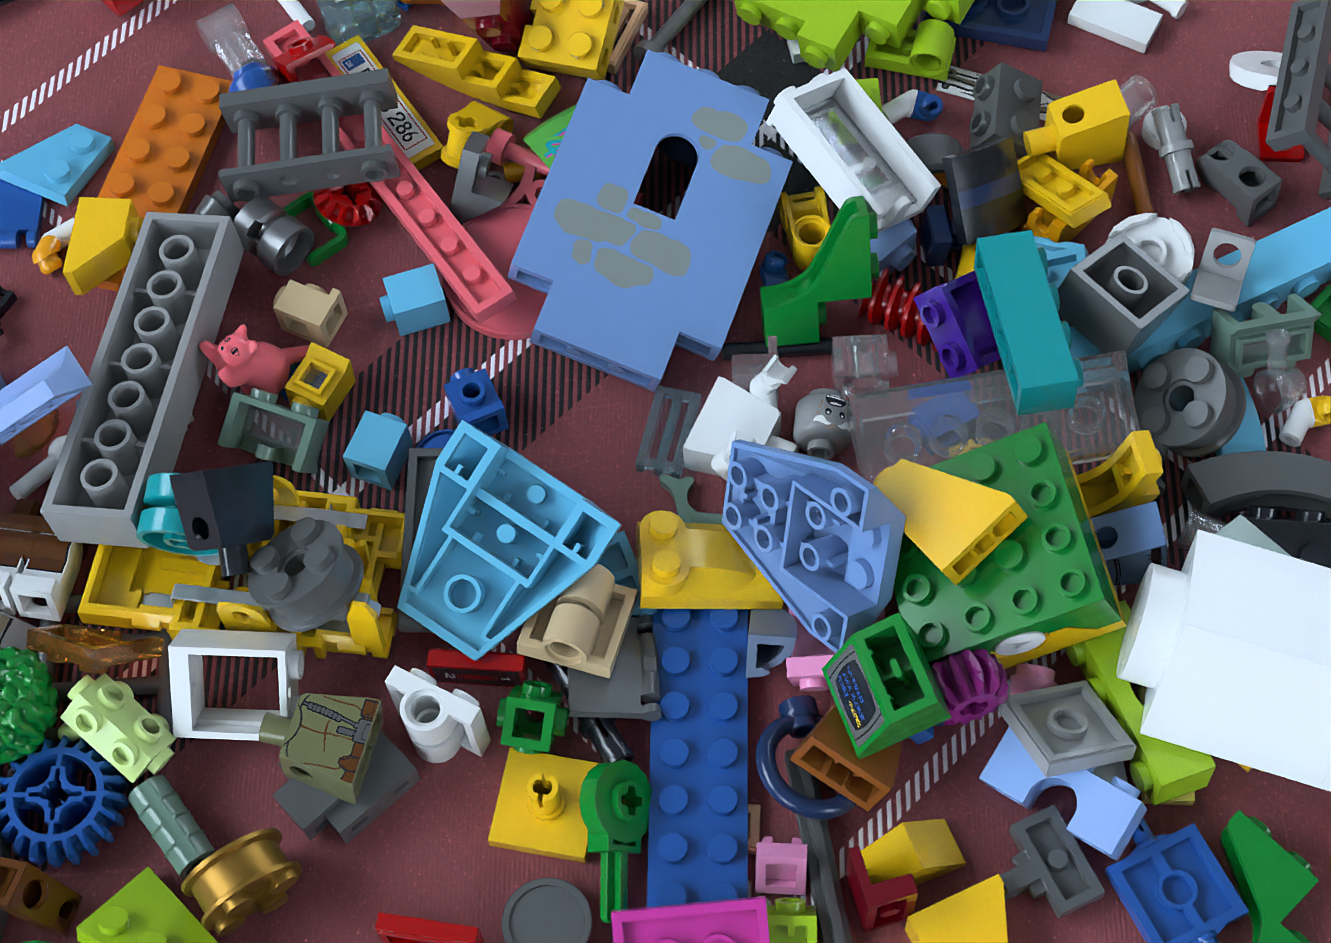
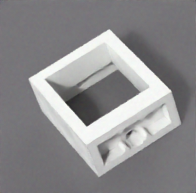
[168,629,304,741]

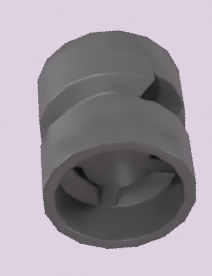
[233,196,315,276]

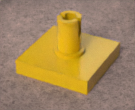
[488,747,600,863]

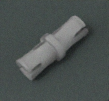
[1151,103,1201,195]

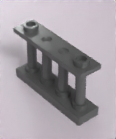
[1265,0,1331,199]
[219,68,401,202]

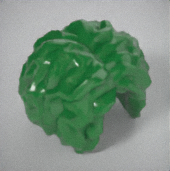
[0,646,60,765]

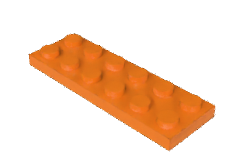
[96,65,232,292]

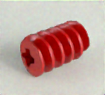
[859,268,938,353]

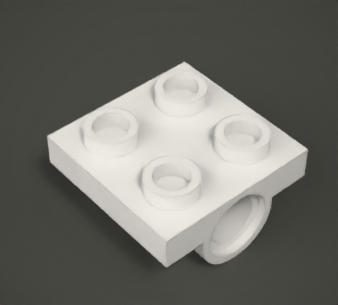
[385,665,491,763]

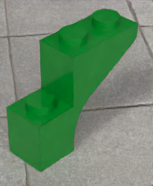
[759,196,879,347]
[1219,810,1319,943]

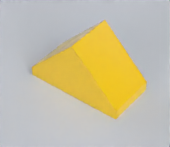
[861,818,966,886]

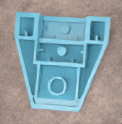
[397,420,622,661]

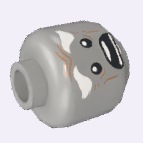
[793,388,854,460]

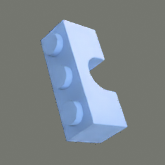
[979,727,1147,861]

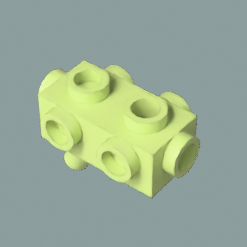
[58,673,176,783]

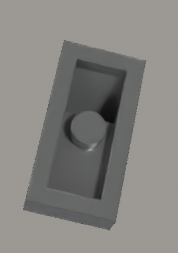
[449,131,513,224]

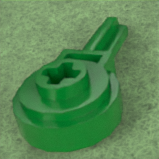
[579,760,652,923]

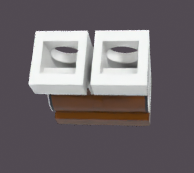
[0,498,88,622]

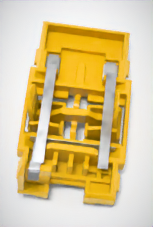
[77,475,405,659]

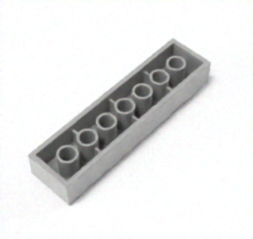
[40,212,245,548]

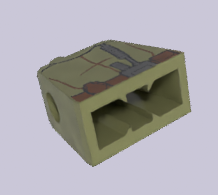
[259,693,384,804]

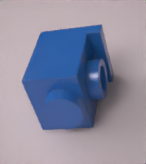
[443,368,509,436]

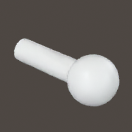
[9,435,67,500]

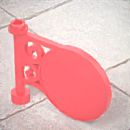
[442,128,645,340]

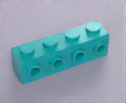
[974,230,1084,416]

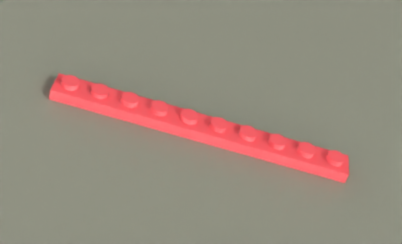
[262,20,517,324]

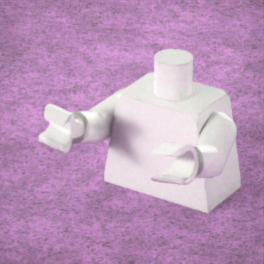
[683,354,799,481]

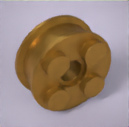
[181,828,302,936]

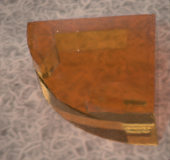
[13,408,60,459]

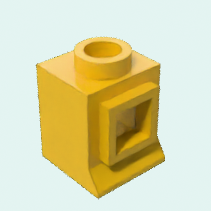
[284,342,356,421]

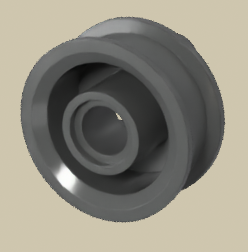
[1134,348,1246,458]
[248,517,364,632]

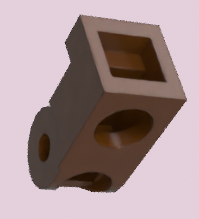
[0,857,83,936]

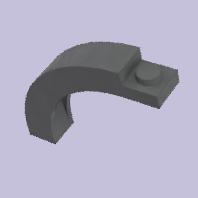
[1179,451,1331,524]

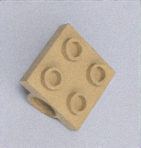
[517,563,638,679]

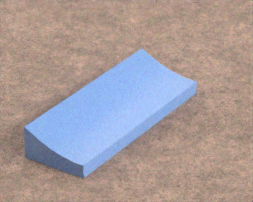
[0,346,92,446]

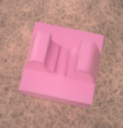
[755,836,807,895]

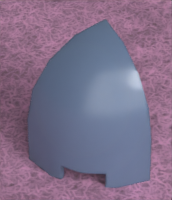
[746,609,798,678]

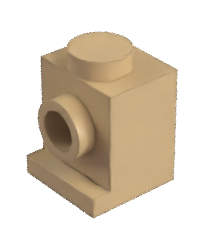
[273,280,348,348]

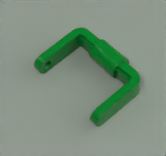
[282,192,349,267]

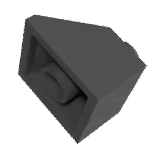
[1058,232,1190,365]

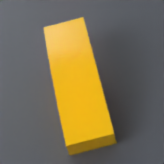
[392,25,561,119]

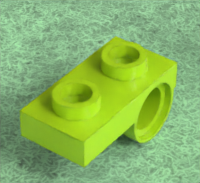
[864,19,956,81]

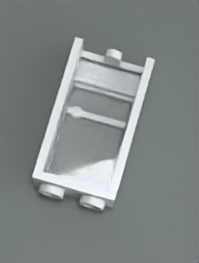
[766,68,941,233]

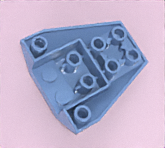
[722,439,906,653]

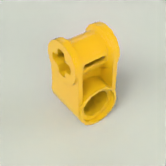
[441,101,514,169]
[778,186,831,271]

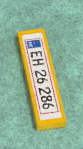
[325,35,444,170]

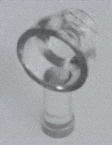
[1253,329,1307,414]

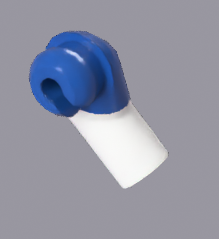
[882,89,943,124]

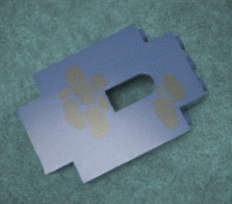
[507,49,793,392]

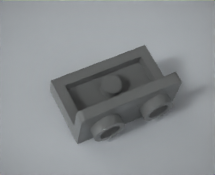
[969,62,1043,158]

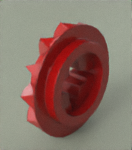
[313,182,382,226]

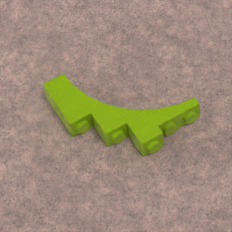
[734,0,975,72]

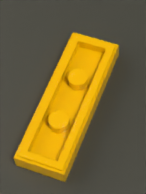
[1017,153,1112,228]

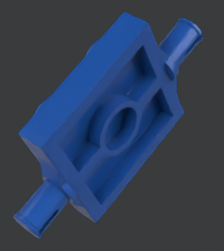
[1104,818,1249,943]

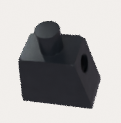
[169,461,274,577]

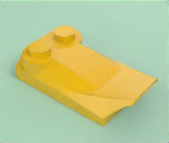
[635,510,784,609]

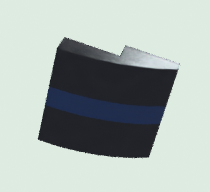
[942,136,1028,245]

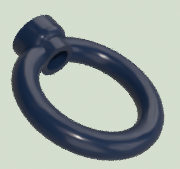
[756,695,857,820]

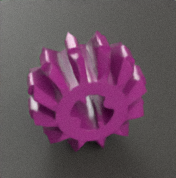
[931,649,1009,726]

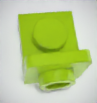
[766,897,817,943]

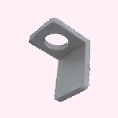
[1190,228,1256,312]

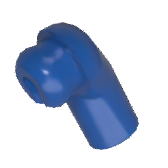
[759,250,790,286]

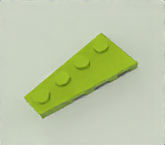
[76,866,218,943]

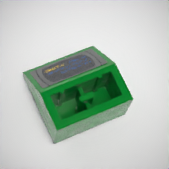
[822,612,952,760]

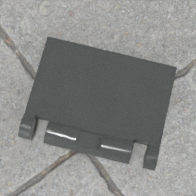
[567,615,662,722]

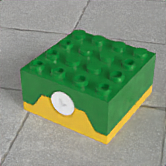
[893,422,1127,670]

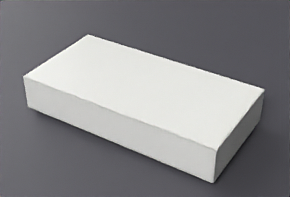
[1067,0,1163,54]

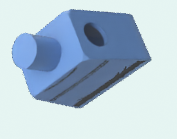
[1091,501,1167,586]

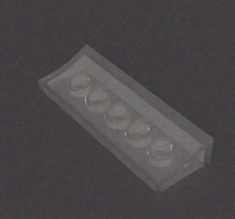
[847,350,1141,484]

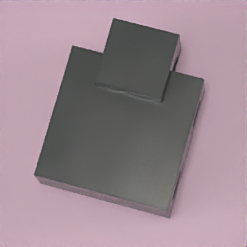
[273,730,421,844]

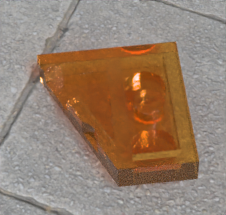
[26,624,164,674]

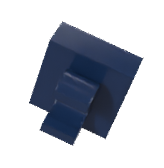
[918,205,963,267]

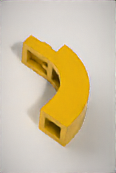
[1077,430,1164,518]

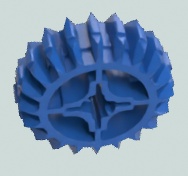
[0,735,130,869]

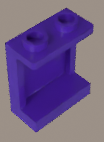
[913,271,1001,381]

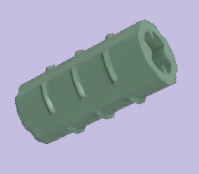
[128,775,216,879]

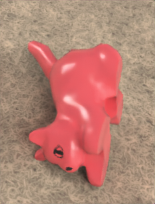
[199,324,310,395]

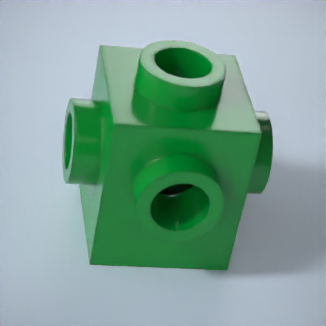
[496,680,569,754]

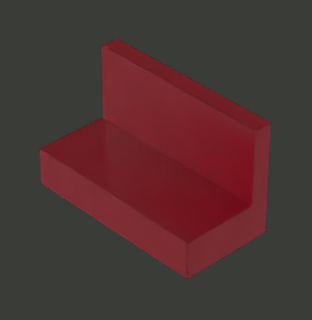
[845,846,918,933]

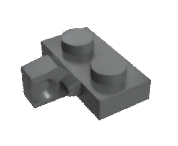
[1000,804,1106,919]

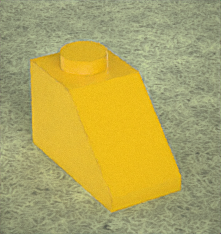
[63,197,144,295]

